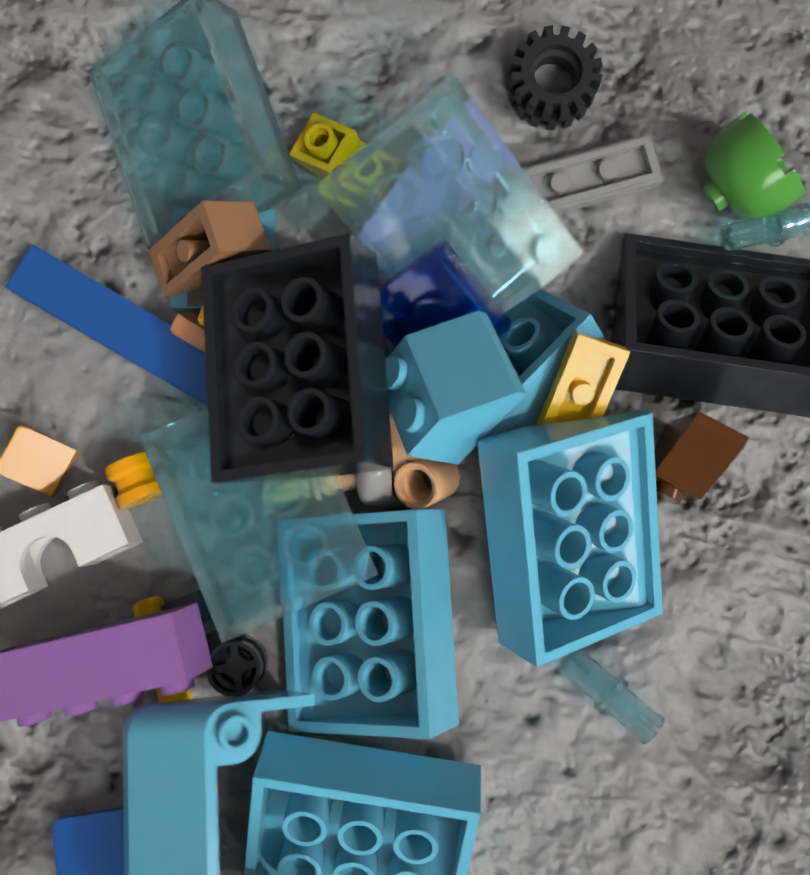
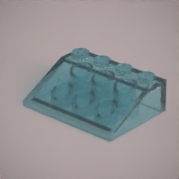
[89,0,302,250]
[314,72,584,327]
[139,409,378,643]

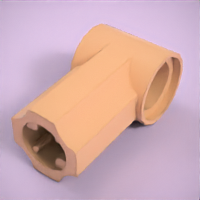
[390,414,460,510]

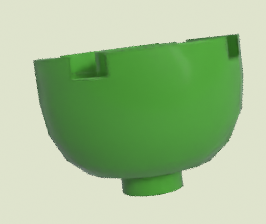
[702,111,805,220]

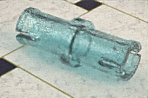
[559,648,665,745]

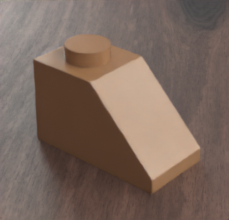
[148,201,271,298]

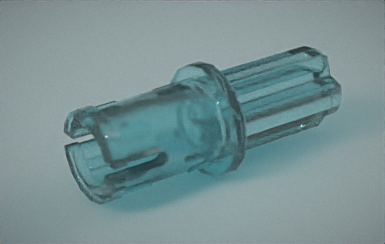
[720,202,810,251]

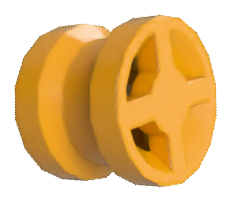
[104,451,170,509]

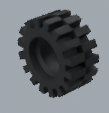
[507,25,603,130]

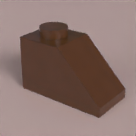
[654,411,749,505]

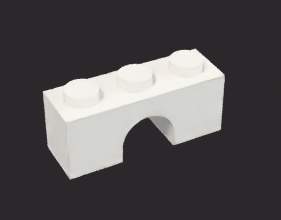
[0,480,143,609]

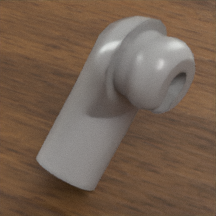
[356,469,405,511]

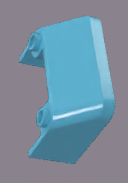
[123,689,315,875]

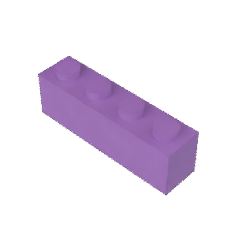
[0,603,213,727]

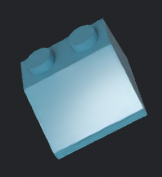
[385,311,526,465]

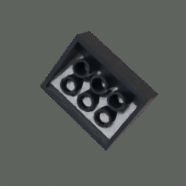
[202,233,394,484]
[610,233,810,418]

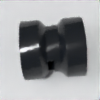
[206,635,268,697]

